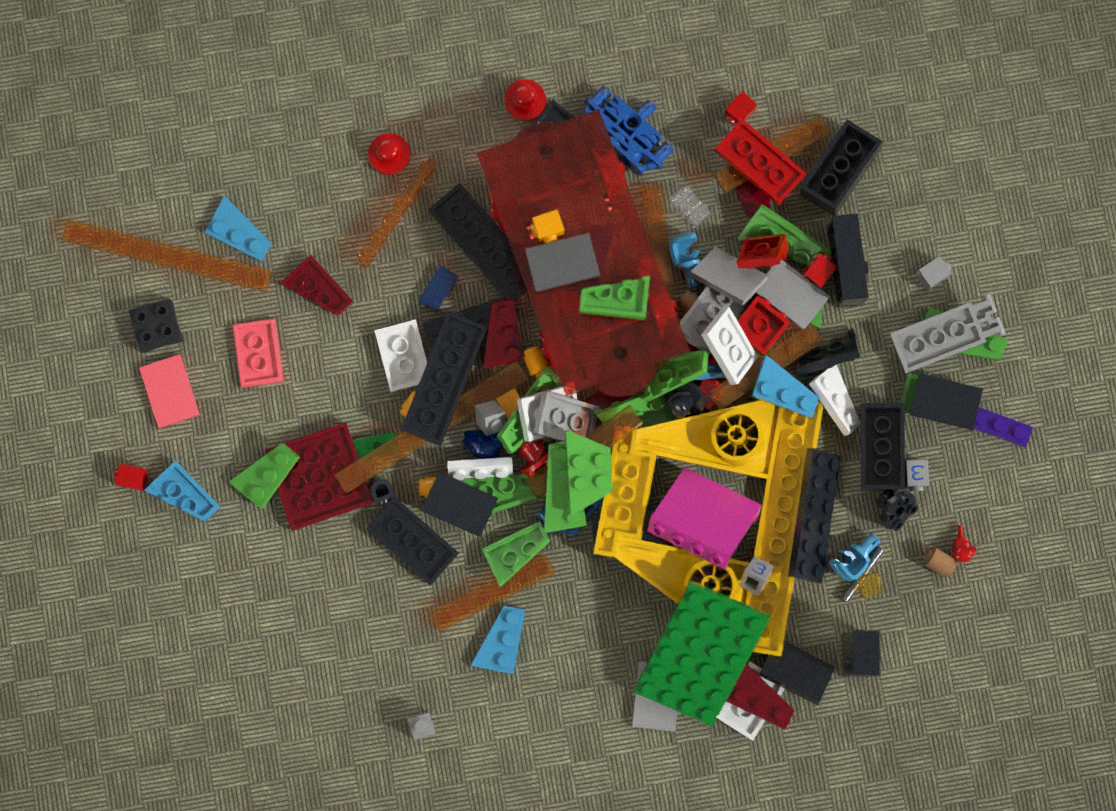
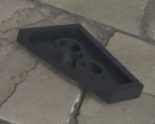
[795,328,860,377]

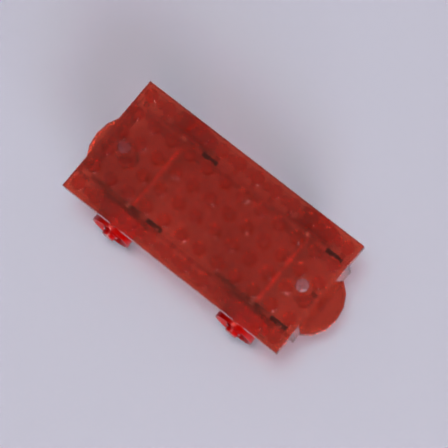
[477,109,690,397]

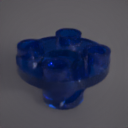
[462,430,503,459]

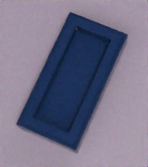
[418,265,459,313]

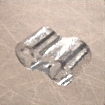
[669,185,711,228]

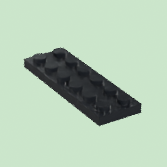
[428,183,534,303]
[401,312,487,446]
[788,448,841,584]

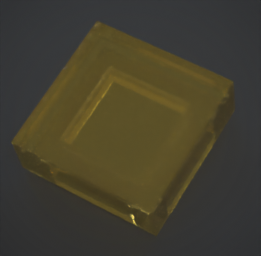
[857,571,883,599]

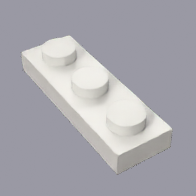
[447,457,513,480]

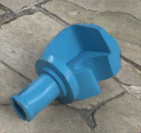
[669,232,701,289]
[829,533,881,581]

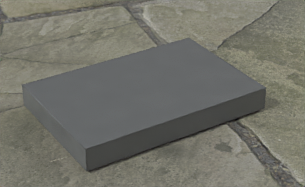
[525,233,600,292]

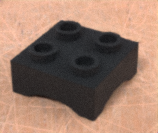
[129,298,184,353]

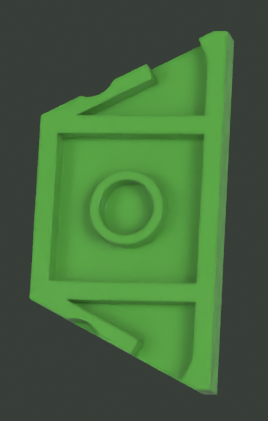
[565,430,613,515]

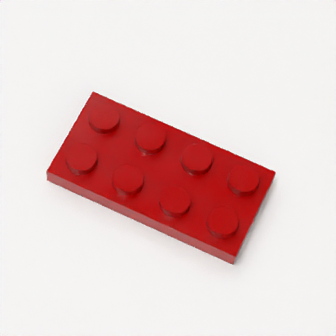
[714,119,807,206]

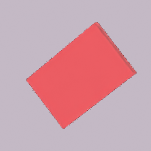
[232,318,284,388]
[139,354,200,429]

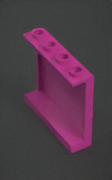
[647,468,762,569]

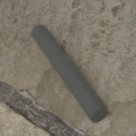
[841,546,885,603]

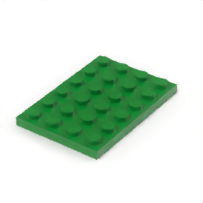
[634,580,770,726]

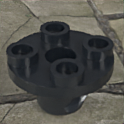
[664,381,707,418]
[877,491,918,531]

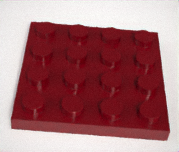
[265,422,374,532]

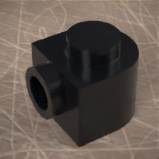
[368,476,395,504]

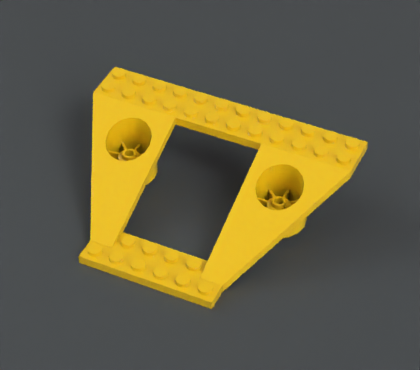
[594,400,824,657]

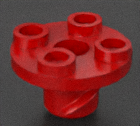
[504,79,546,122]
[368,133,410,175]
[519,439,549,478]

